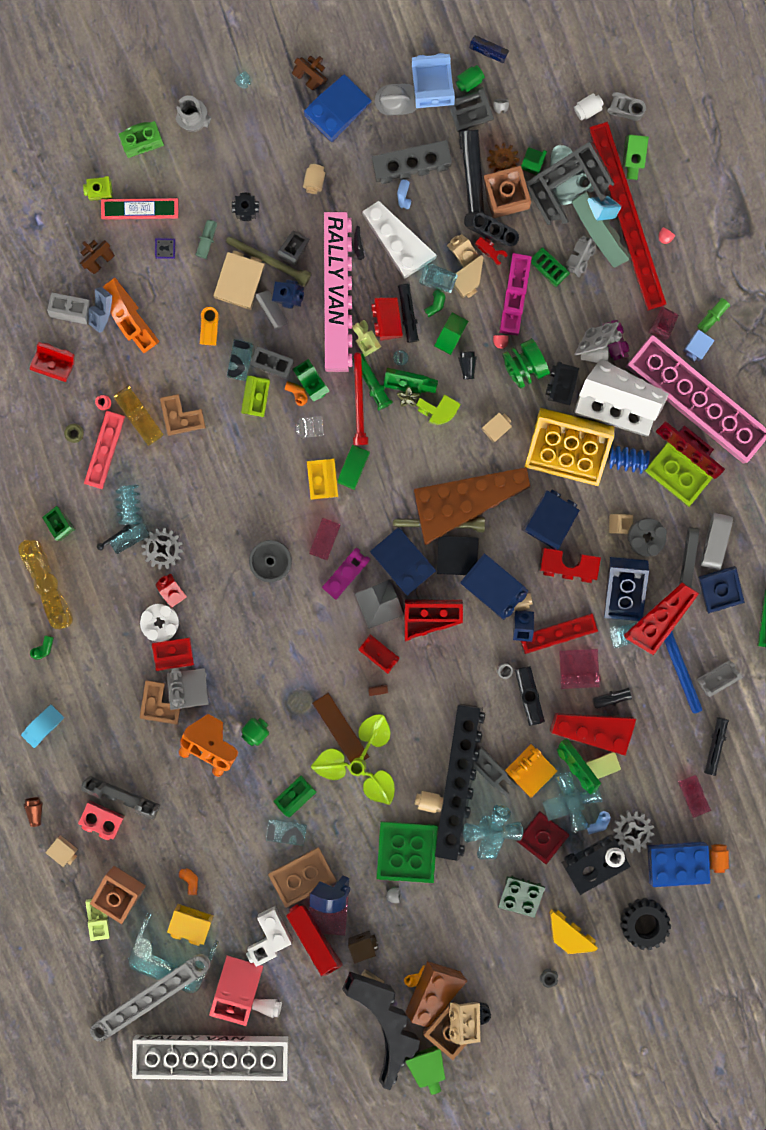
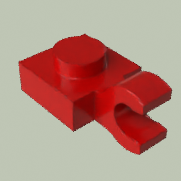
[475,237,508,266]

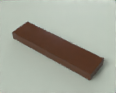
[312,692,370,763]

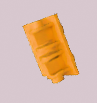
[505,744,557,798]

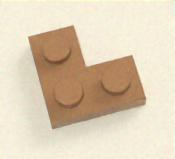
[160,394,206,436]
[140,680,181,724]

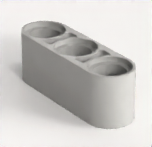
[700,512,733,570]

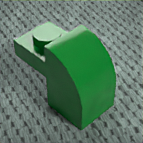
[292,359,330,402]

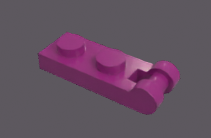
[322,547,371,600]

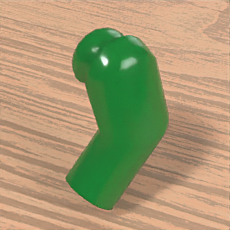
[424,289,446,317]
[30,635,54,660]

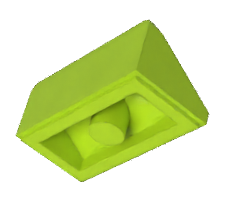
[241,376,270,417]

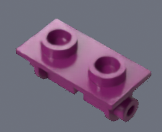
[603,320,630,361]

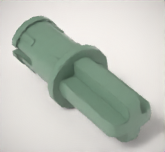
[195,220,217,259]

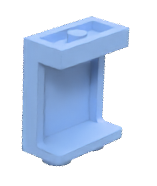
[412,53,455,108]

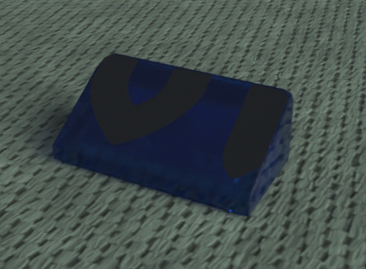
[469,35,509,64]

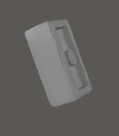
[256,291,288,330]

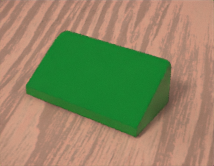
[273,776,316,818]

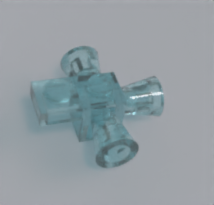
[542,771,603,832]
[463,805,523,859]

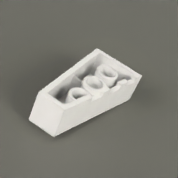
[362,201,437,279]
[579,359,669,421]

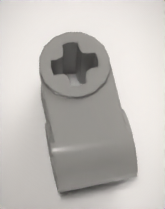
[607,92,646,121]

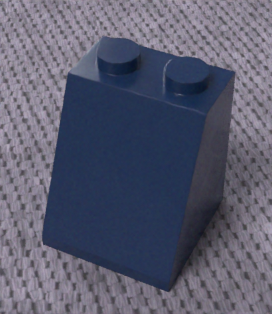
[522,489,580,550]
[460,553,528,620]

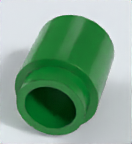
[455,65,485,93]

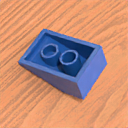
[304,74,372,143]

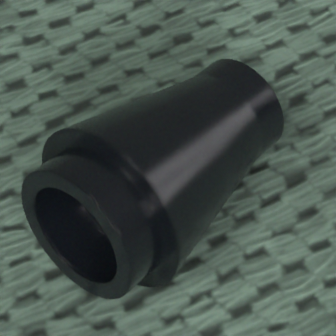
[458,351,477,380]

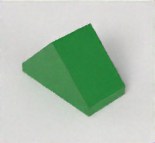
[434,312,469,355]
[42,506,76,541]

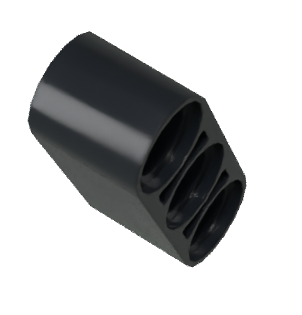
[464,212,519,246]

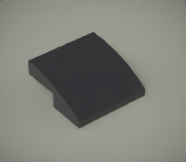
[437,536,479,575]

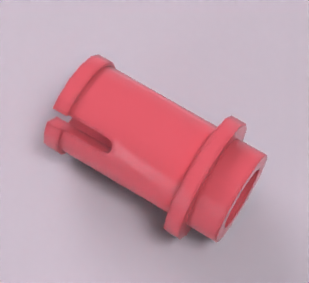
[95,395,112,411]

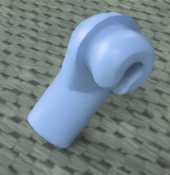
[397,179,412,209]
[586,811,611,834]

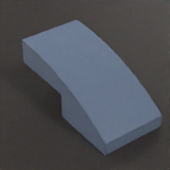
[89,287,112,333]

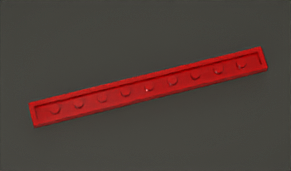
[589,121,667,311]

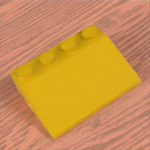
[524,408,614,486]

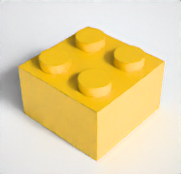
[167,904,214,946]

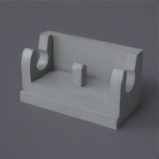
[47,292,90,325]
[697,660,743,697]

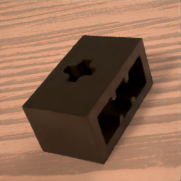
[348,930,379,964]

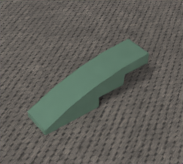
[572,191,631,268]

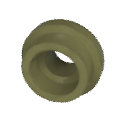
[64,424,84,443]

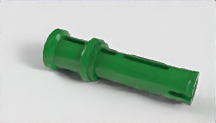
[352,354,393,411]

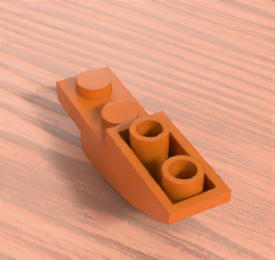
[103,278,160,353]

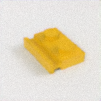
[307,459,338,500]

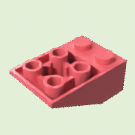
[209,955,263,1026]

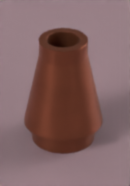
[24,797,43,827]

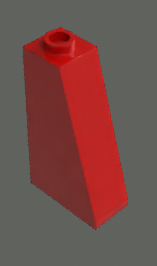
[286,904,343,976]

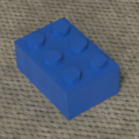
[647,842,710,887]

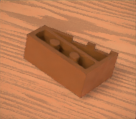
[405,961,467,1027]

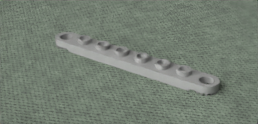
[90,954,210,1042]

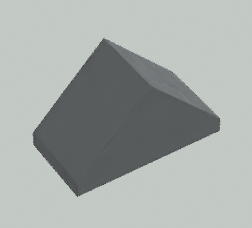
[278,231,310,266]

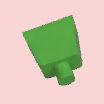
[622,135,649,180]
[405,1046,445,1095]

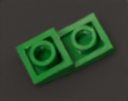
[337,445,370,490]

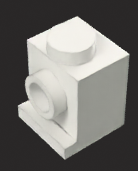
[246,937,277,967]

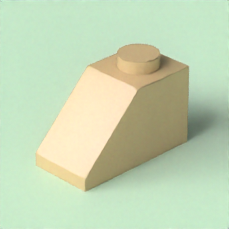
[449,255,484,298]

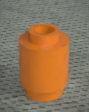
[709,844,729,873]

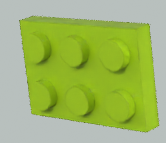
[644,442,713,507]

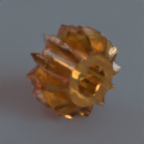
[487,143,520,173]

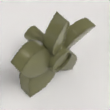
[397,386,420,407]

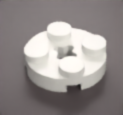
[140,604,179,642]

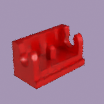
[358,634,400,674]

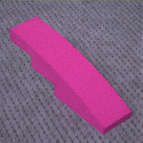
[499,253,532,336]

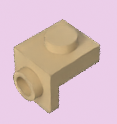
[447,234,479,268]

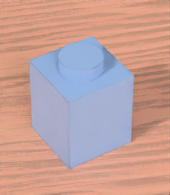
[683,330,715,362]

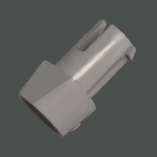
[176,95,211,132]

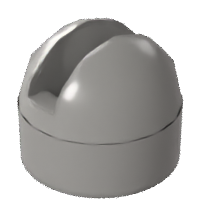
[493,99,509,114]
[497,663,513,679]
[386,887,401,903]

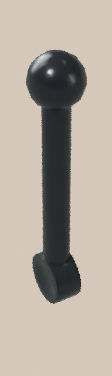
[97,524,131,550]

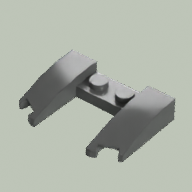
[526,141,614,225]
[81,776,160,820]

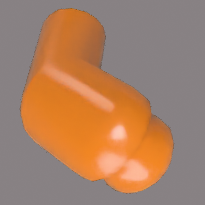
[284,381,308,406]
[179,868,198,895]

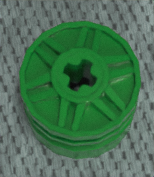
[502,338,550,389]

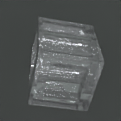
[295,416,324,439]

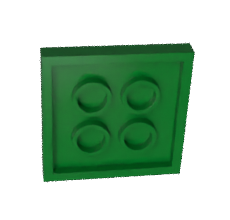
[376,821,438,883]

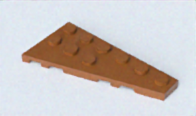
[414,467,530,545]

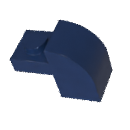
[310,875,350,913]

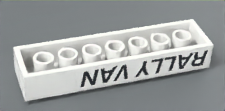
[132,1035,288,1081]

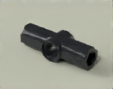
[514,666,545,726]

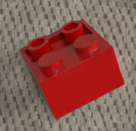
[371,297,403,341]

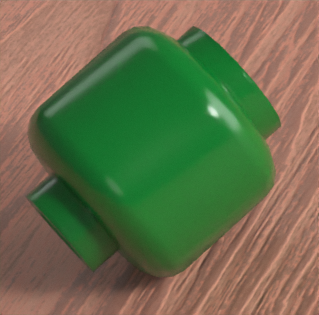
[241,718,269,746]

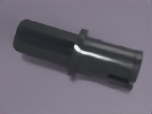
[593,688,632,709]

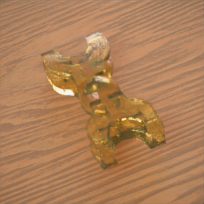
[18,540,73,629]

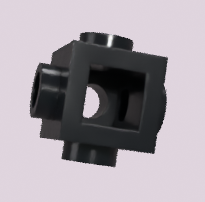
[232,192,259,221]

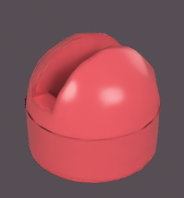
[658,227,675,244]
[493,335,509,349]

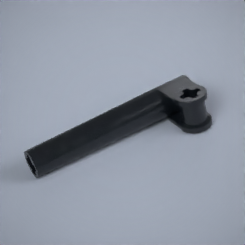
[459,130,484,225]

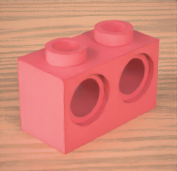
[78,801,125,840]

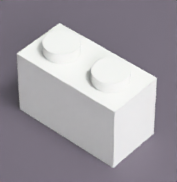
[257,906,292,953]

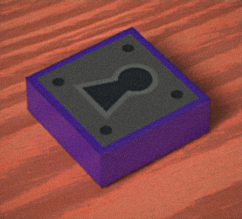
[155,238,175,259]

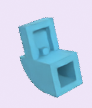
[21,705,64,748]

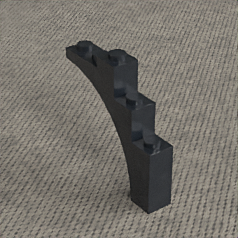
[342,972,420,1090]

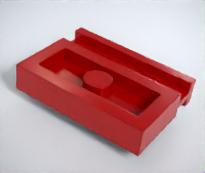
[152,637,194,671]

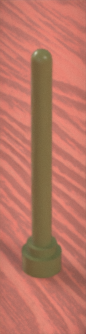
[226,237,312,287]
[393,517,485,533]

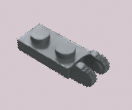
[474,746,518,797]

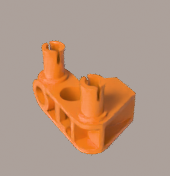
[178,714,238,777]

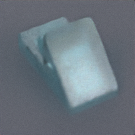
[419,264,458,293]
[610,622,638,648]

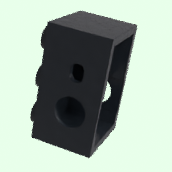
[561,835,631,895]

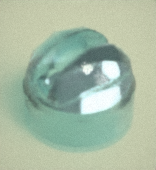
[235,71,252,89]
[393,350,409,366]

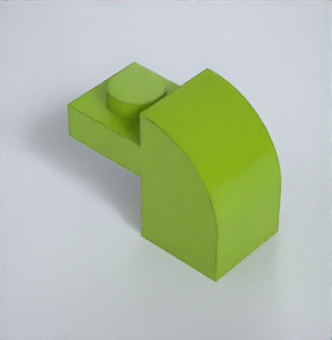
[416,395,461,425]

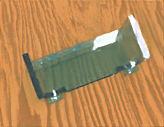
[129,913,219,993]

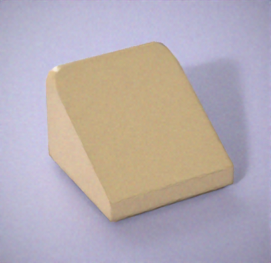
[609,514,633,534]

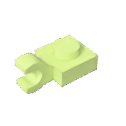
[352,320,381,357]

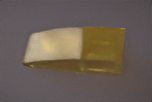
[113,385,164,446]

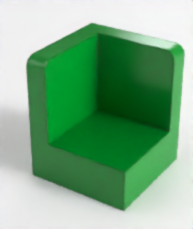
[521,147,547,176]

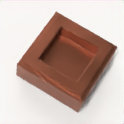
[368,685,388,696]

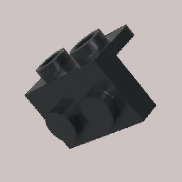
[545,362,580,406]

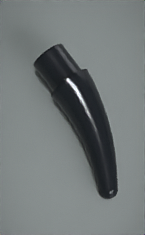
[354,226,365,260]

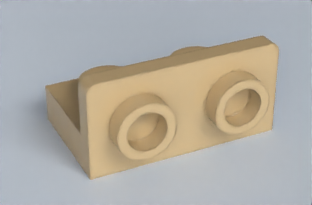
[449,1002,480,1045]

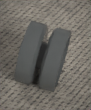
[249,540,292,582]

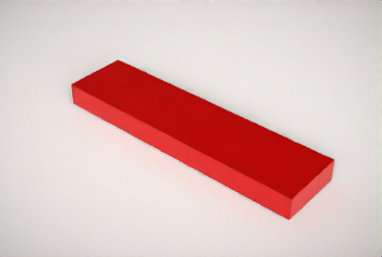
[521,613,598,654]

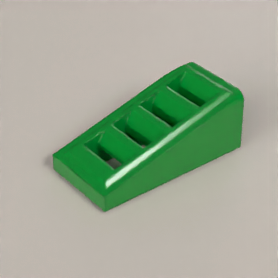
[531,247,570,288]

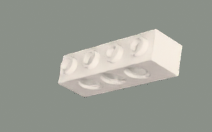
[573,392,654,437]

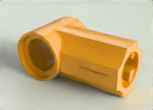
[200,307,220,346]

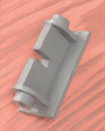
[565,236,596,278]

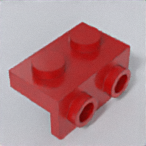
[30,342,75,382]

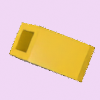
[549,909,598,954]

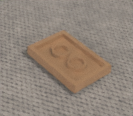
[268,847,337,908]

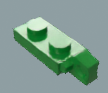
[383,368,438,394]

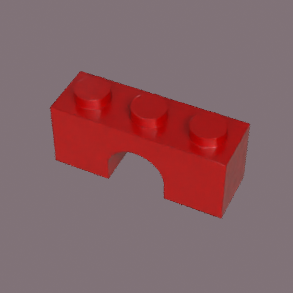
[539,548,601,583]

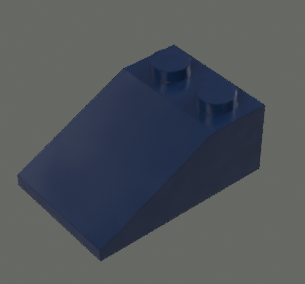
[370,527,436,595]
[604,557,649,621]

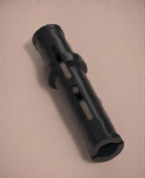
[398,284,419,343]
[704,717,729,776]

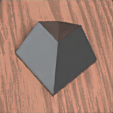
[355,580,404,629]

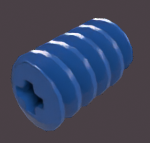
[608,445,650,474]

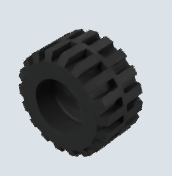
[620,898,671,950]

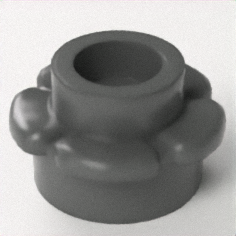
[540,969,558,988]

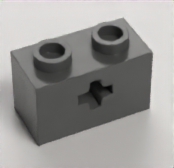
[250,346,294,380]

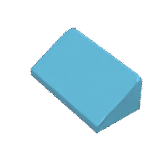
[587,196,621,221]

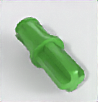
[697,298,730,333]

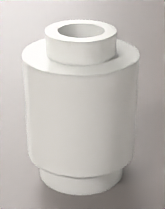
[574,93,604,120]

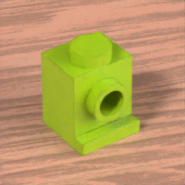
[83,176,113,201]

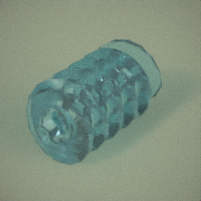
[115,485,142,525]

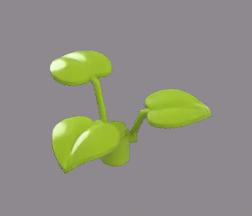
[311,714,395,805]

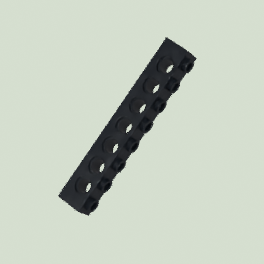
[435,704,485,861]

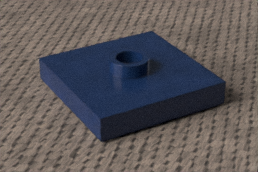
[698,566,745,614]

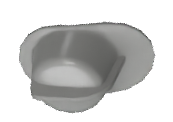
[375,84,418,115]

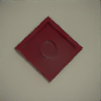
[516,811,570,865]

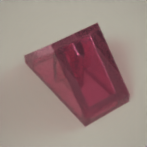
[648,306,679,341]

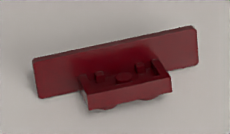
[656,421,725,479]

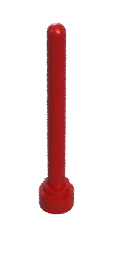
[353,352,369,445]

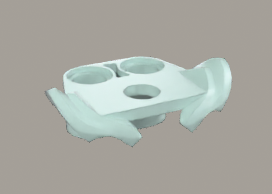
[550,145,594,205]

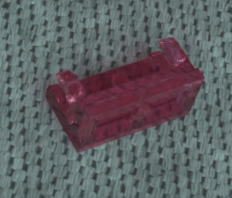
[309,518,341,560]

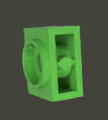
[118,121,164,158]

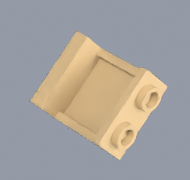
[214,251,265,310]

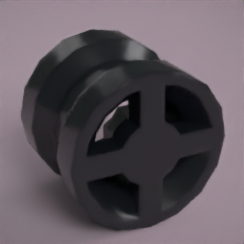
[479,1002,491,1025]

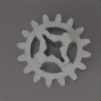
[141,528,184,569]
[612,810,655,853]

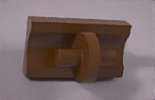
[292,56,328,91]
[80,240,115,274]

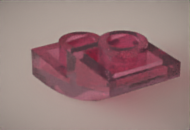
[678,775,711,818]

